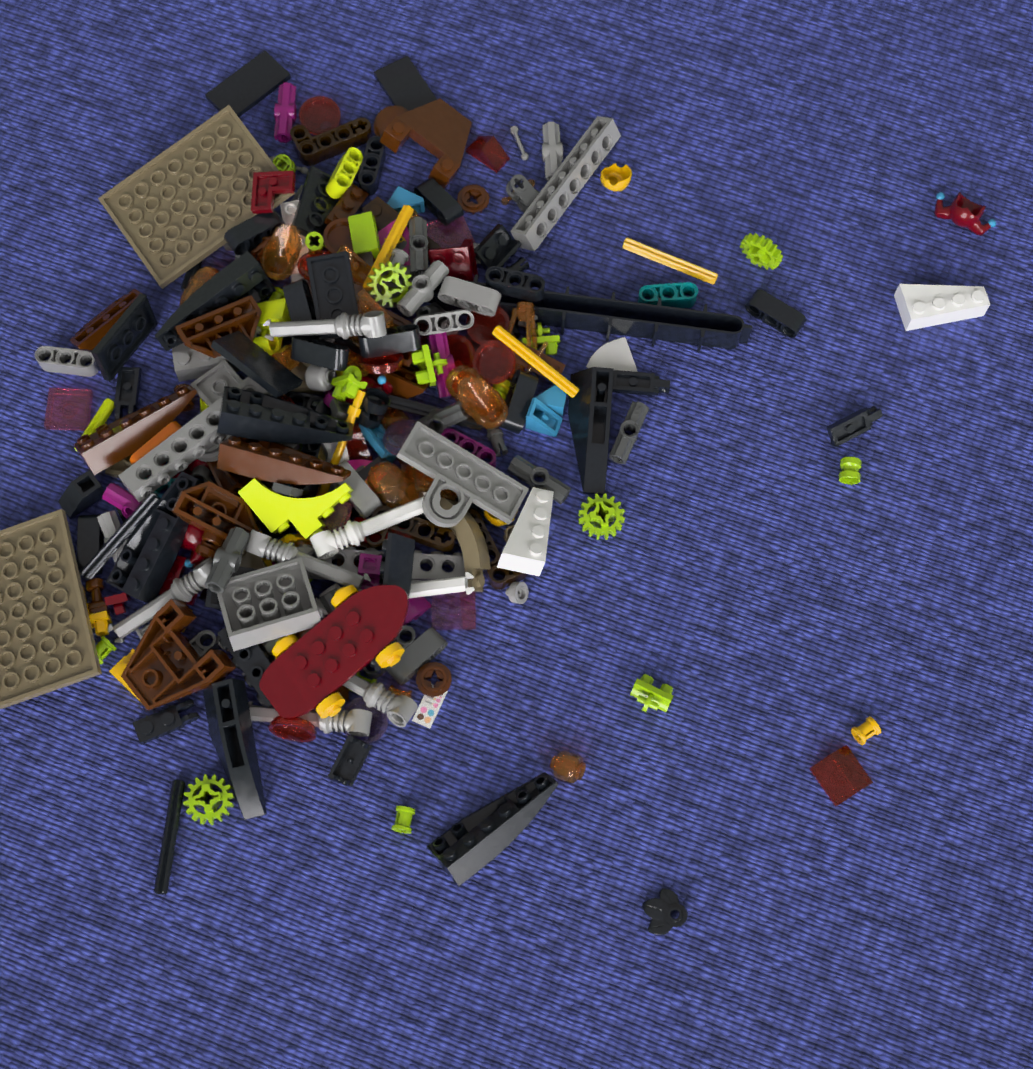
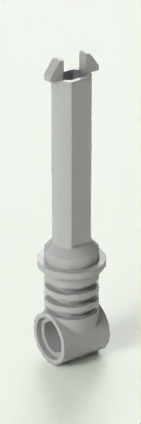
[263,311,387,341]
[244,530,371,591]
[108,558,213,643]
[343,674,418,727]
[248,701,372,737]

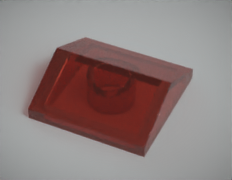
[810,745,873,807]

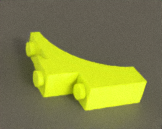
[238,478,354,539]

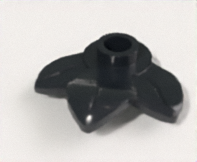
[642,888,688,935]

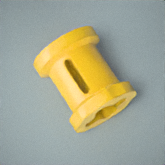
[851,716,881,745]

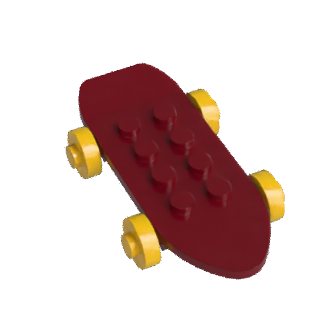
[259,585,409,719]

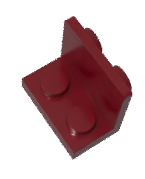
[428,239,479,281]

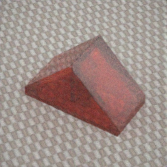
[466,136,509,173]

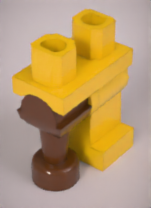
[82,578,113,636]

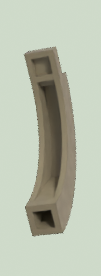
[402,487,491,592]

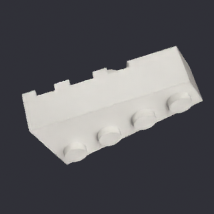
[894,284,990,331]
[497,487,554,576]

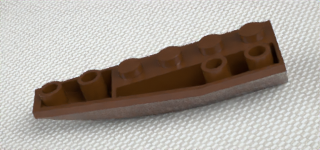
[73,385,197,476]
[217,436,351,485]

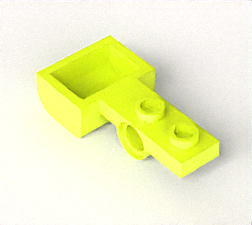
[253,298,291,360]

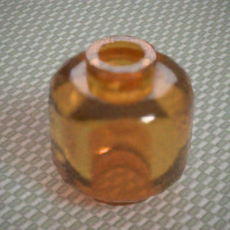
[550,750,586,783]

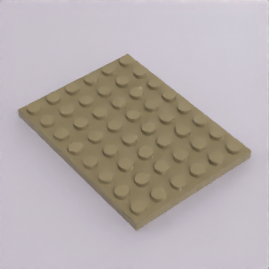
[98,105,296,289]
[0,509,102,709]

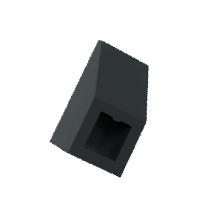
[58,470,105,519]

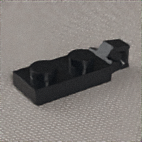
[612,370,670,396]
[827,406,883,447]

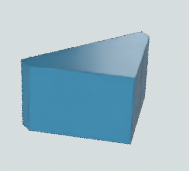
[387,186,425,215]
[534,378,567,416]
[525,397,563,437]

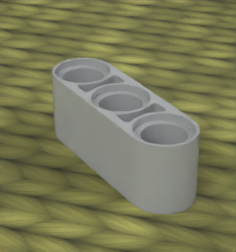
[437,276,502,316]
[413,309,474,335]
[35,346,99,377]
[334,460,383,519]

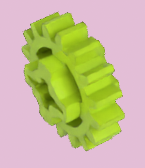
[740,233,783,270]
[367,261,412,308]
[578,493,625,540]
[183,774,235,825]

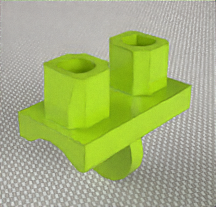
[521,322,560,355]
[411,344,448,387]
[330,366,368,402]
[630,674,674,712]

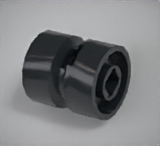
[356,388,391,429]

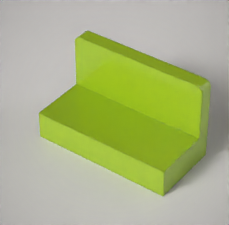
[348,211,381,258]

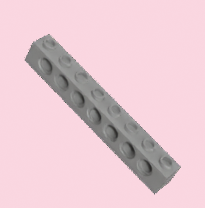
[510,116,621,251]
[118,376,273,503]
[297,544,465,583]

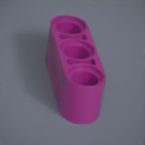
[441,428,496,468]

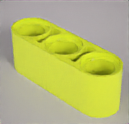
[326,147,363,199]

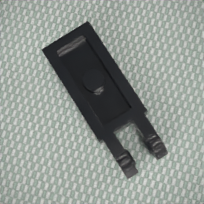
[114,367,141,421]
[132,700,199,745]

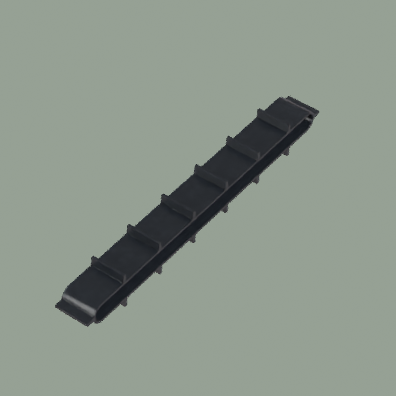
[428,274,753,353]

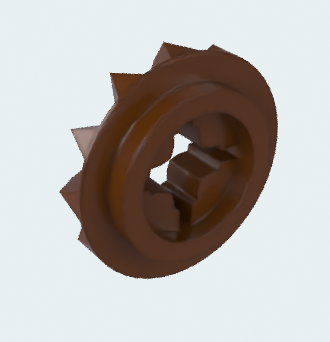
[457,184,489,215]
[416,662,452,698]

